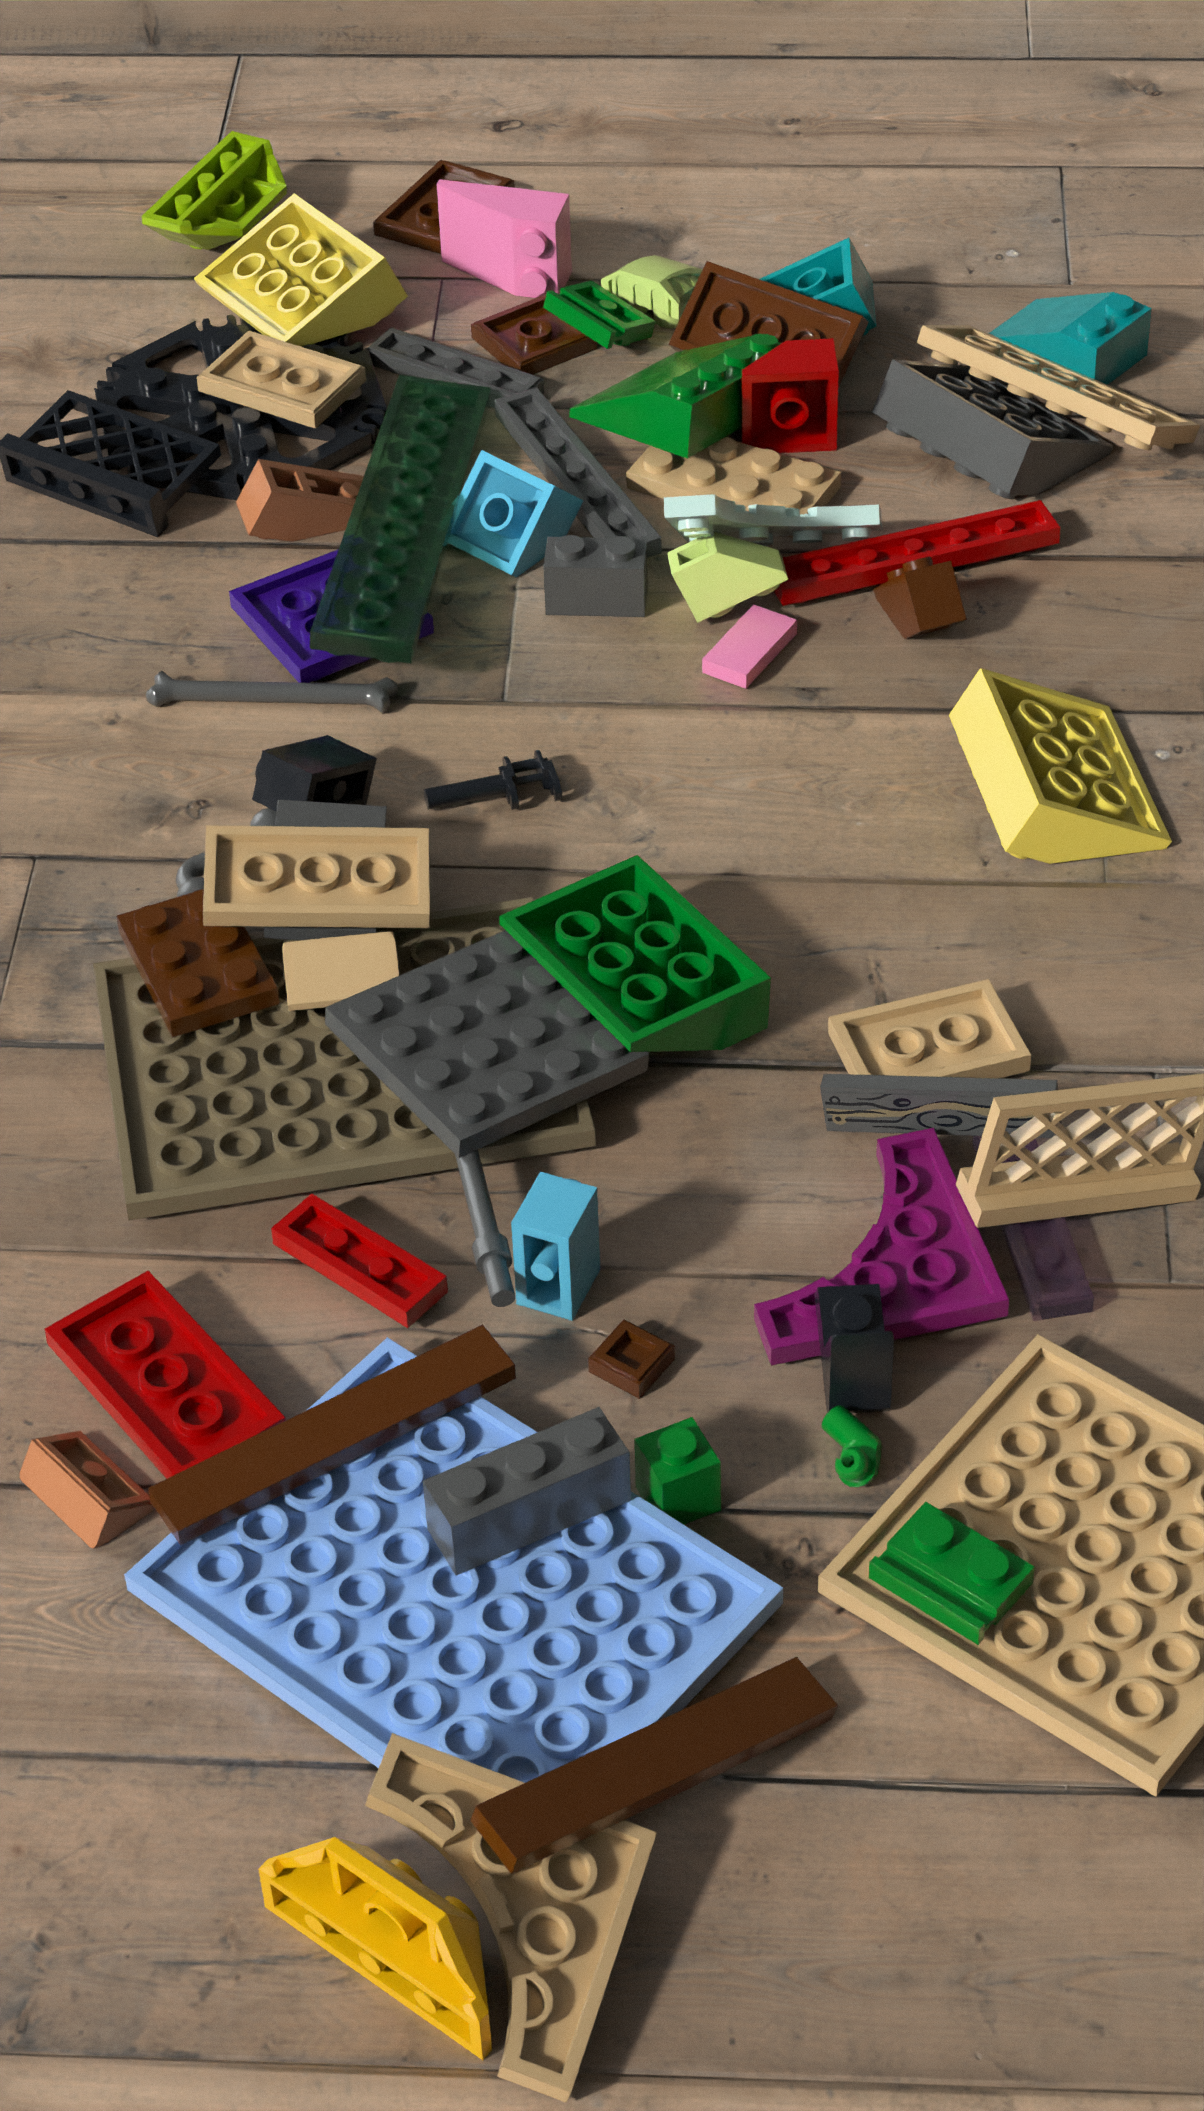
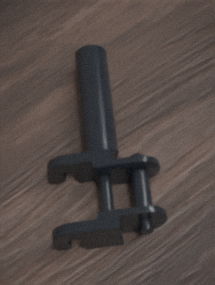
[424,750,562,810]

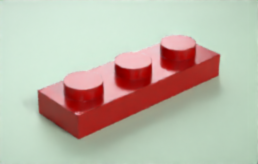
[271,1193,448,1328]

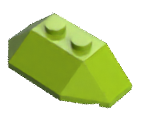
[141,131,287,250]

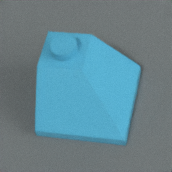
[439,450,583,578]

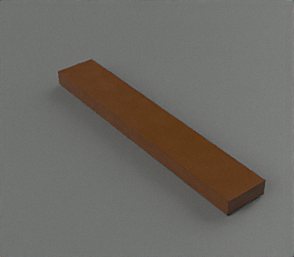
[148,1324,516,1546]
[470,1657,838,1874]

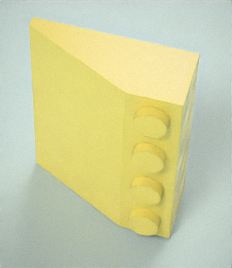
[194,193,408,347]
[949,668,1172,864]

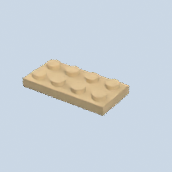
[626,437,841,538]
[203,825,430,928]

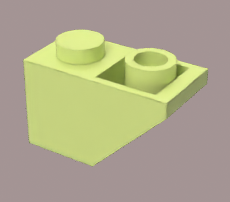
[667,532,788,623]

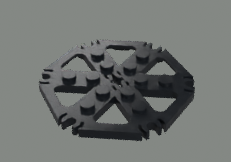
[94,315,388,501]

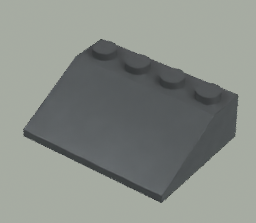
[872,359,1114,500]

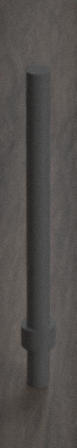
[455,1150,515,1307]

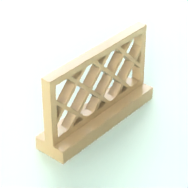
[956,1074,1204,1228]

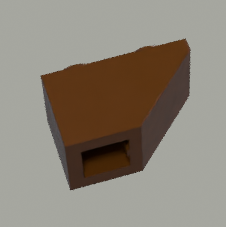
[873,557,967,639]

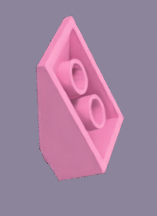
[437,179,572,298]

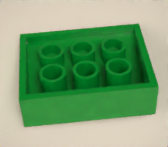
[569,334,782,459]
[499,855,771,1052]

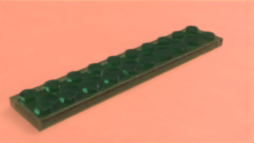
[310,374,491,664]

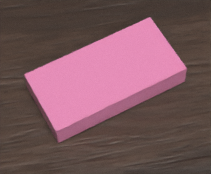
[702,604,797,689]

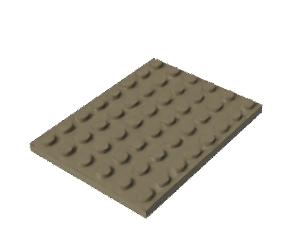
[93,897,596,1220]

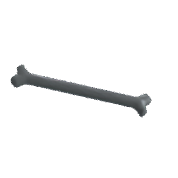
[146,671,398,714]

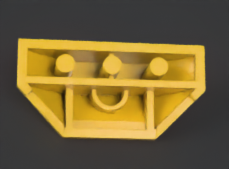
[258,1837,492,2060]

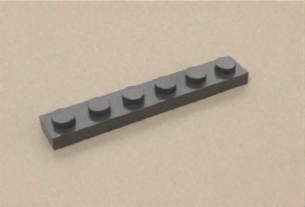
[494,387,662,558]

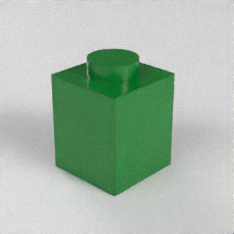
[634,1417,721,1525]

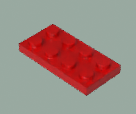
[44,1270,286,1479]

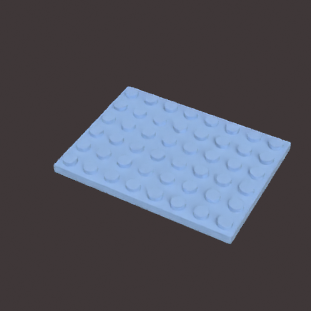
[124,1337,783,1783]

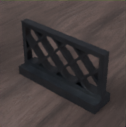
[0,390,221,537]

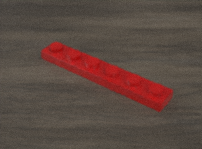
[774,500,1061,606]

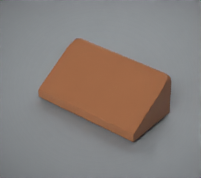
[20,1431,154,1549]

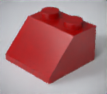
[742,338,839,453]

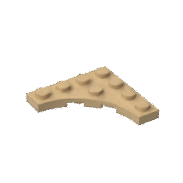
[365,1733,657,2103]

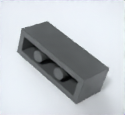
[423,1407,631,1576]

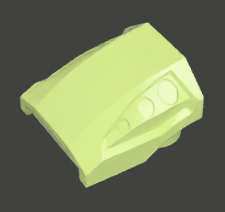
[601,255,703,328]

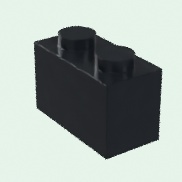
[252,735,377,811]

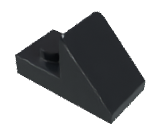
[814,1284,894,1413]

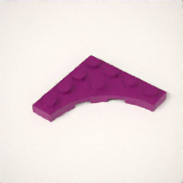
[754,1128,1009,1366]

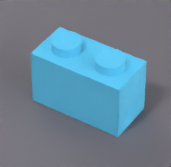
[511,1171,600,1321]

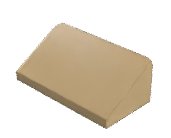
[282,931,399,1011]

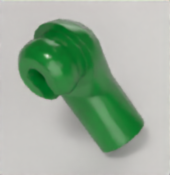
[821,1405,883,1487]

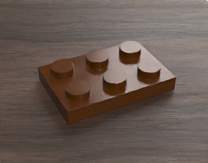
[116,889,280,1038]

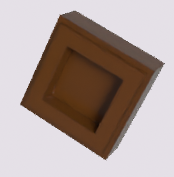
[588,1319,675,1399]

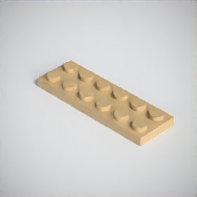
[917,325,1200,450]

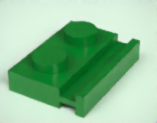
[543,280,656,349]
[869,1501,1035,1645]

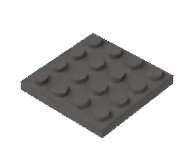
[325,930,649,1158]

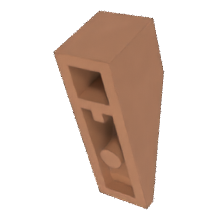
[236,459,399,542]

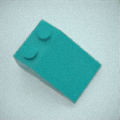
[760,238,877,337]
[988,292,1152,385]

